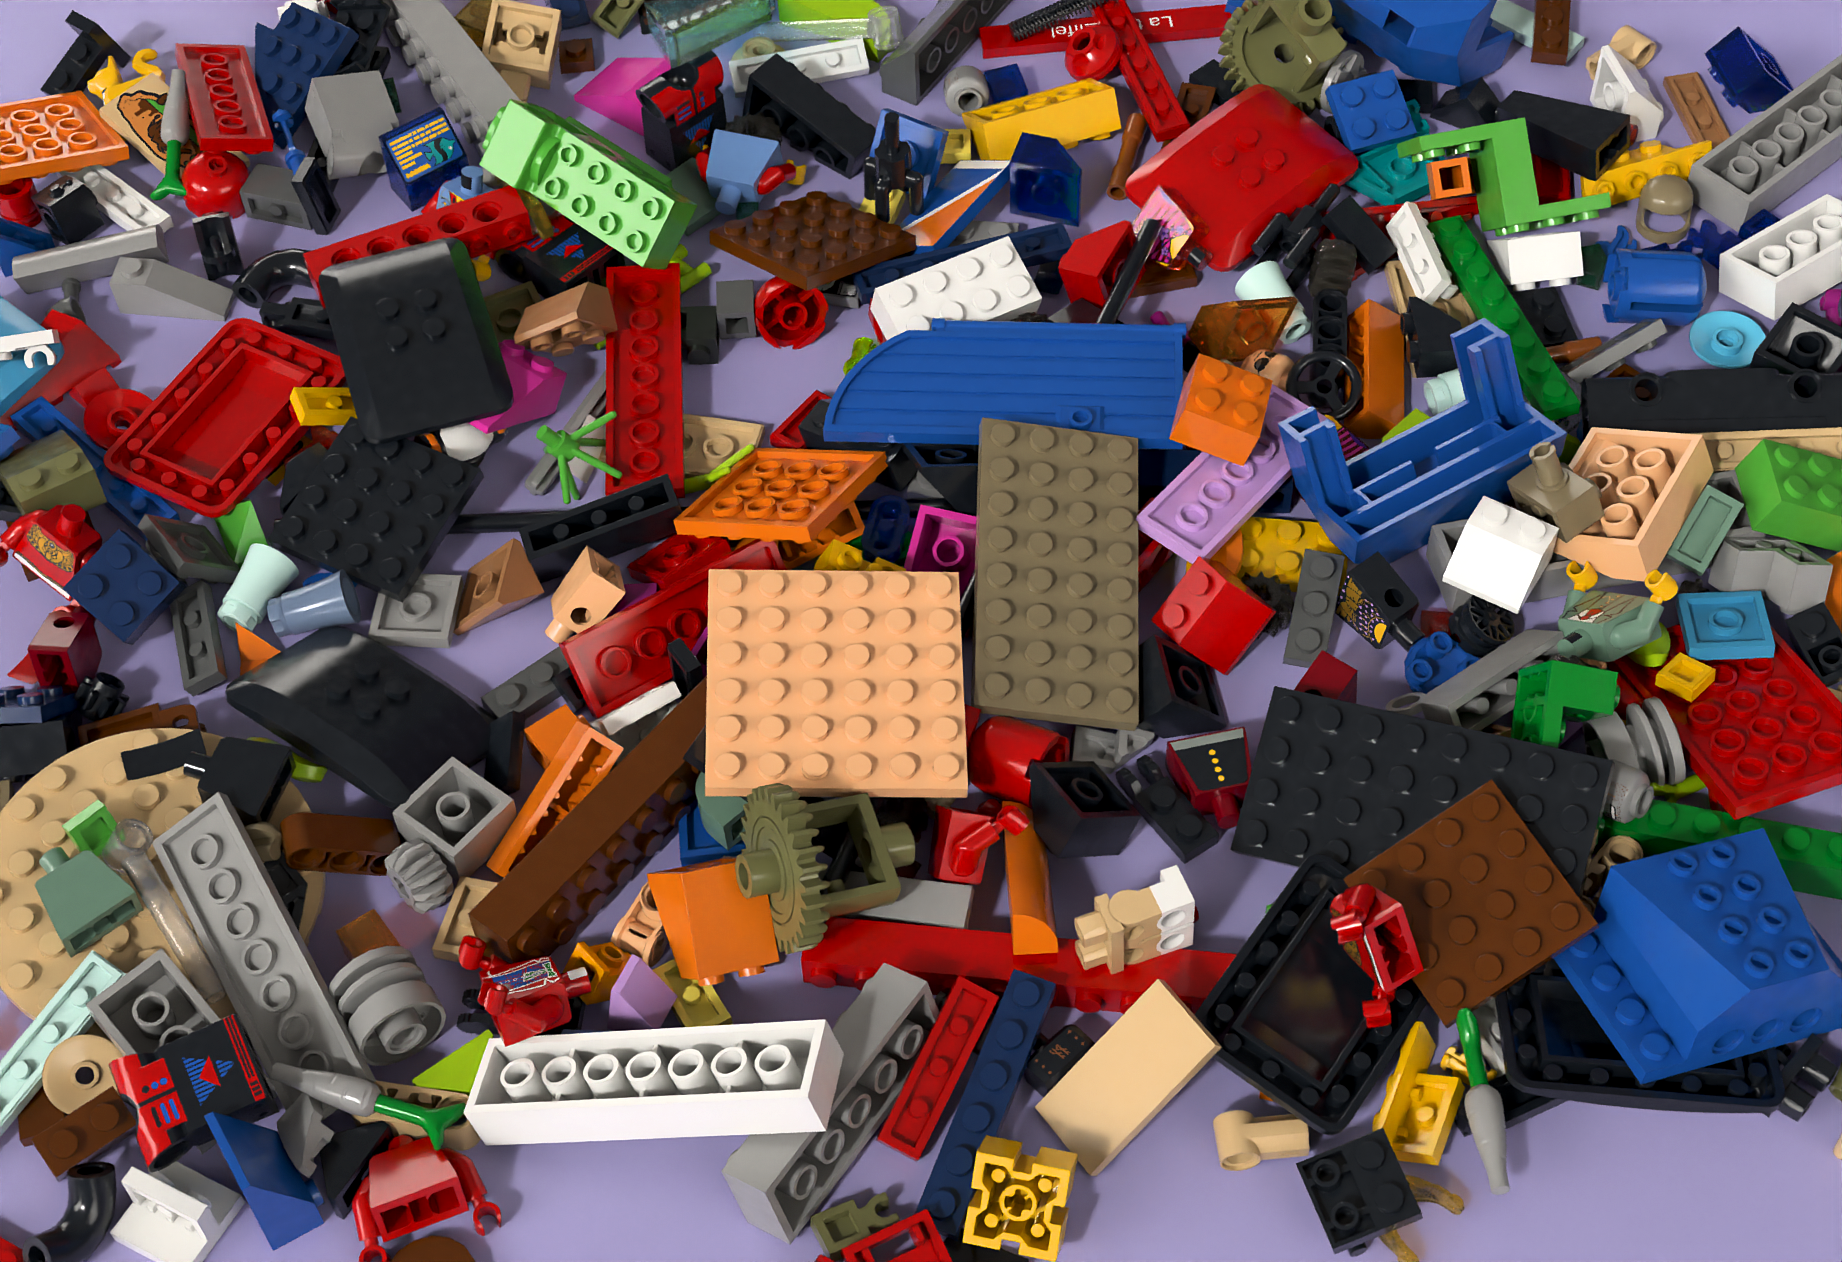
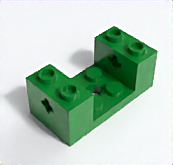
[1510,660,1620,845]

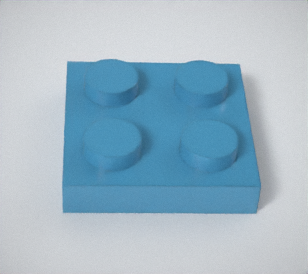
[1676,590,1775,661]

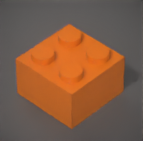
[1169,353,1273,466]

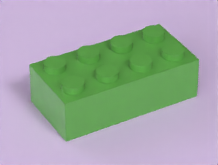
[1735,439,1842,552]

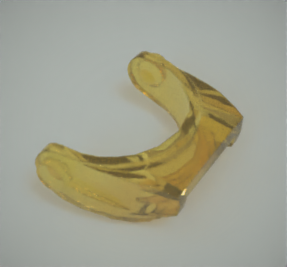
[1379,1174,1465,1262]

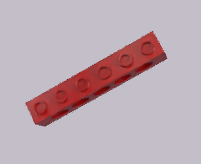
[303,185,533,309]

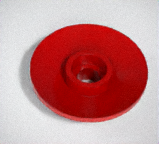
[83,389,153,451]

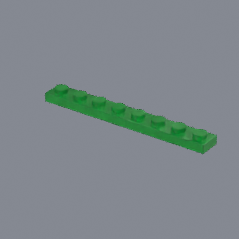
[1427,215,1580,421]

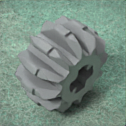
[385,838,454,914]

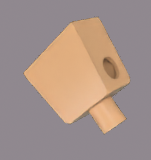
[545,546,626,644]

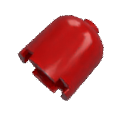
[967,716,1070,810]

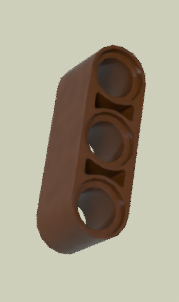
[279,812,402,876]

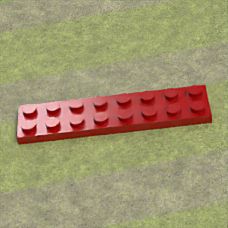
[605,263,685,498]

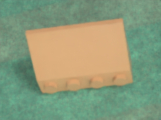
[1553,427,1714,582]

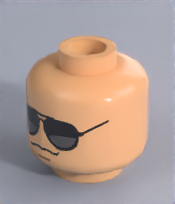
[1240,349,1294,392]

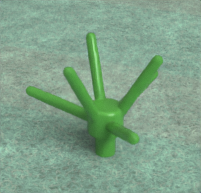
[536,411,622,504]

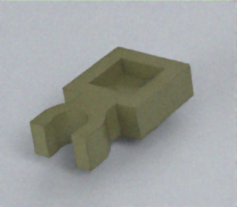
[810,1192,900,1261]

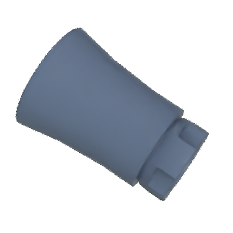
[267,569,361,637]

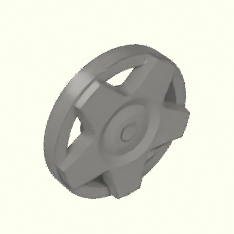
[1320,50,1367,114]

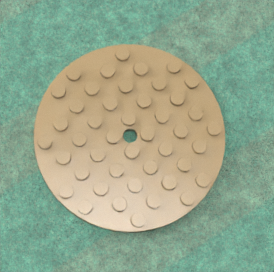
[0,728,326,1042]

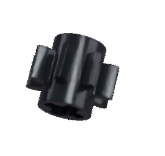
[73,672,130,722]

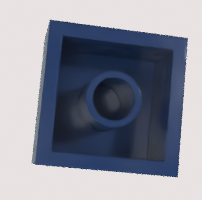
[62,528,187,645]

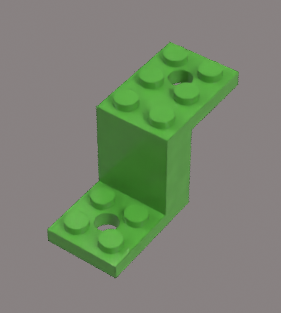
[1397,117,1611,237]

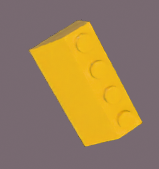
[962,78,1121,162]

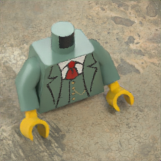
[1557,561,1678,662]

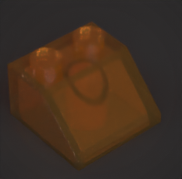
[1188,296,1298,362]

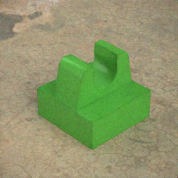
[62,800,125,857]

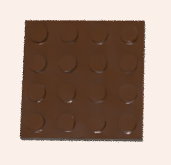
[709,191,916,291]
[1344,779,1599,1029]

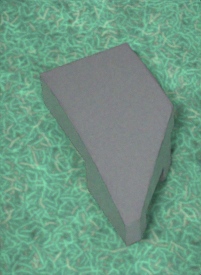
[1069,726,1154,774]
[277,1092,335,1178]

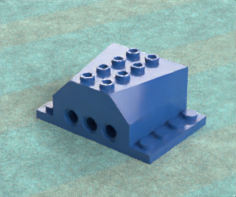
[1554,828,1842,1085]

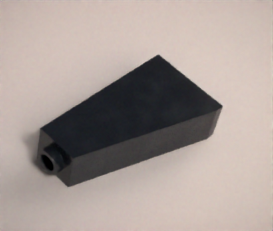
[1495,90,1630,181]

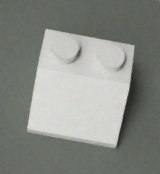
[1590,45,1664,143]
[1486,231,1584,291]
[1442,496,1559,614]

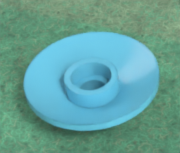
[1689,311,1766,369]

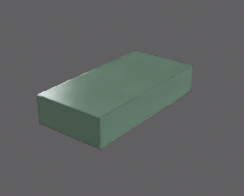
[1665,484,1744,576]

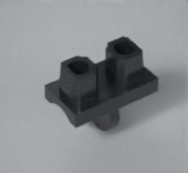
[192,211,245,281]
[1762,1033,1839,1122]

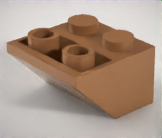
[514,282,618,357]

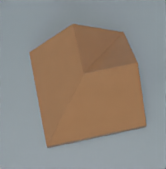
[454,538,544,635]

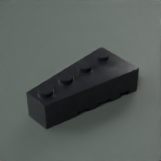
[742,53,876,179]

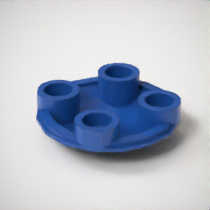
[1404,631,1480,694]

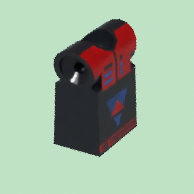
[635,48,728,172]
[496,210,626,299]
[109,1013,279,1173]

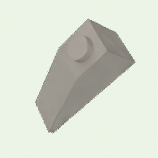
[109,257,235,321]

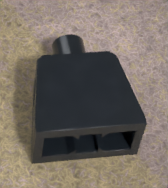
[183,737,296,827]

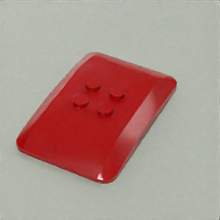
[1125,84,1359,272]
[103,318,346,518]

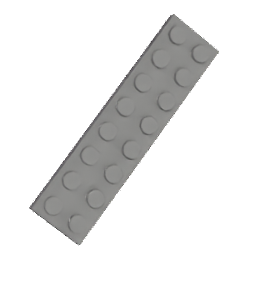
[151,792,376,1121]

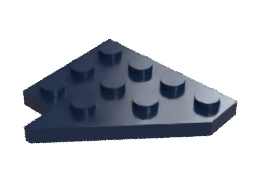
[255,2,359,150]

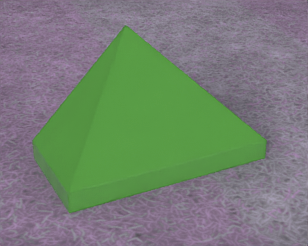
[214,498,268,569]

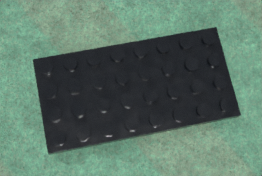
[1230,686,1615,900]

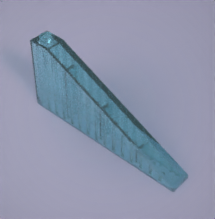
[644,0,776,68]

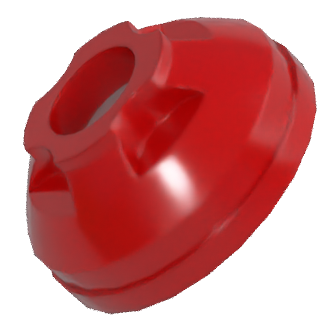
[1064,24,1123,81]

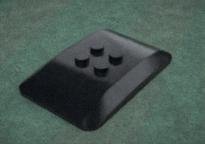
[319,237,514,444]
[225,625,496,809]
[1194,854,1428,1135]
[1495,958,1785,1113]

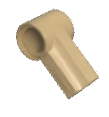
[1585,25,1656,81]
[1213,1110,1310,1171]

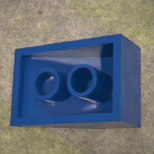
[204,1111,325,1251]

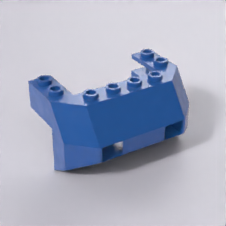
[1329,0,1514,87]
[1278,318,1567,564]

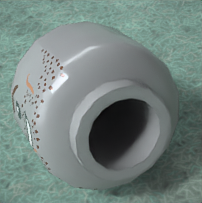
[943,65,990,117]
[1603,759,1654,824]

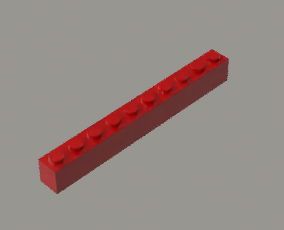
[801,917,1237,1014]

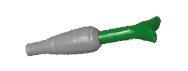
[150,69,190,201]
[1456,1008,1510,1195]
[270,1062,466,1151]

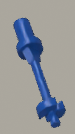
[272,109,306,175]

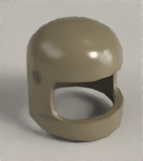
[1635,174,1693,245]

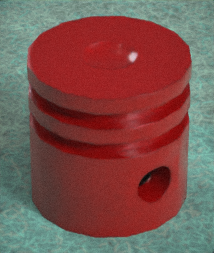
[0,177,42,228]

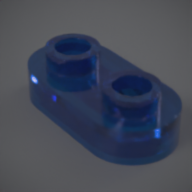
[861,495,910,563]

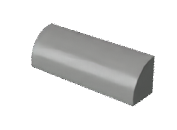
[12,224,169,294]

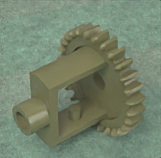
[1218,0,1348,115]
[735,783,915,954]

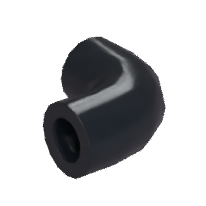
[232,248,314,309]
[22,1162,117,1262]

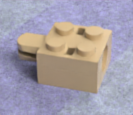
[482,0,562,102]

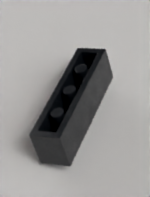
[518,473,682,583]

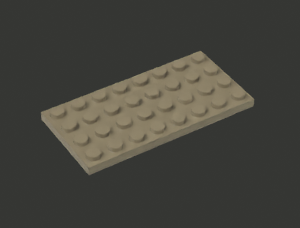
[971,417,1139,731]

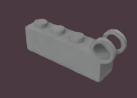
[1386,629,1573,731]

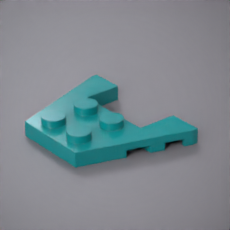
[1344,99,1446,206]

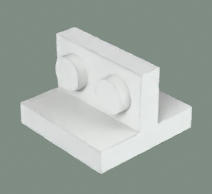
[589,681,682,767]
[110,1161,245,1262]

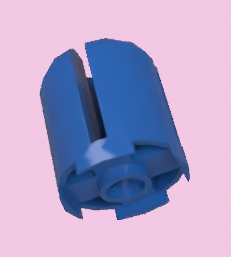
[1602,249,1707,326]

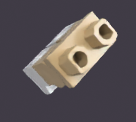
[1074,865,1195,975]

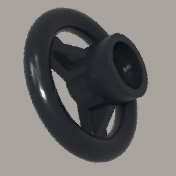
[1286,350,1363,422]

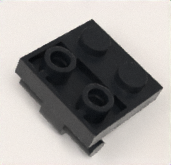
[1296,1128,1423,1257]

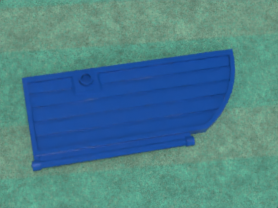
[823,318,1187,449]

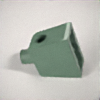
[35,847,143,958]

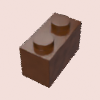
[30,1086,136,1182]

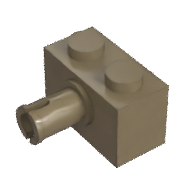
[1507,442,1605,543]

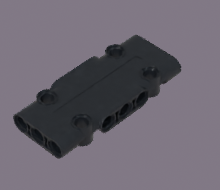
[1581,368,1842,441]

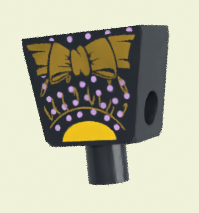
[1334,551,1425,652]

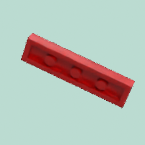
[876,976,999,1161]

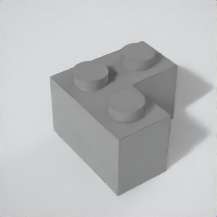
[1708,537,1833,616]

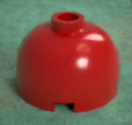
[181,151,251,219]
[754,276,828,350]

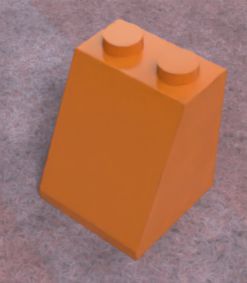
[647,857,779,986]

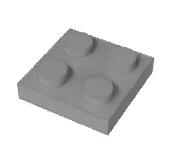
[368,574,464,648]

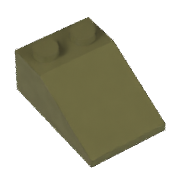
[0,429,107,515]

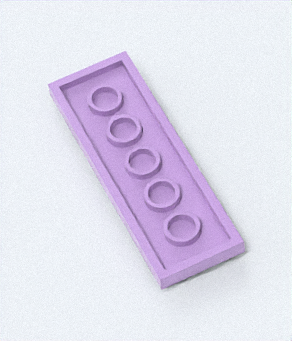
[1136,384,1335,564]

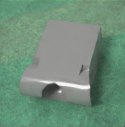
[305,70,404,180]

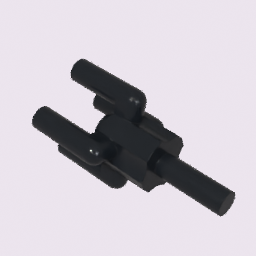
[863,112,924,223]
[1251,183,1341,292]

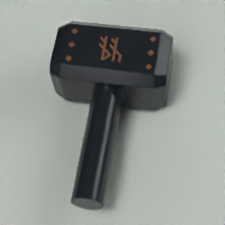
[992,1000,1095,1098]

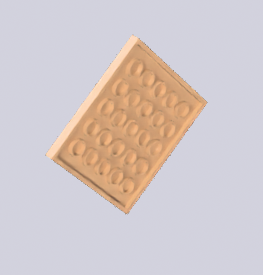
[705,569,968,798]

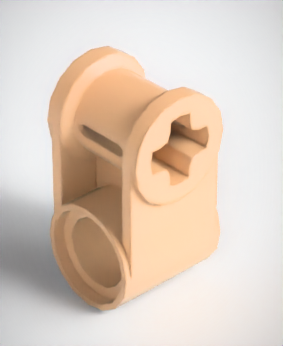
[611,882,669,967]

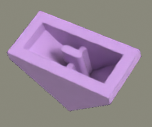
[607,954,677,1031]

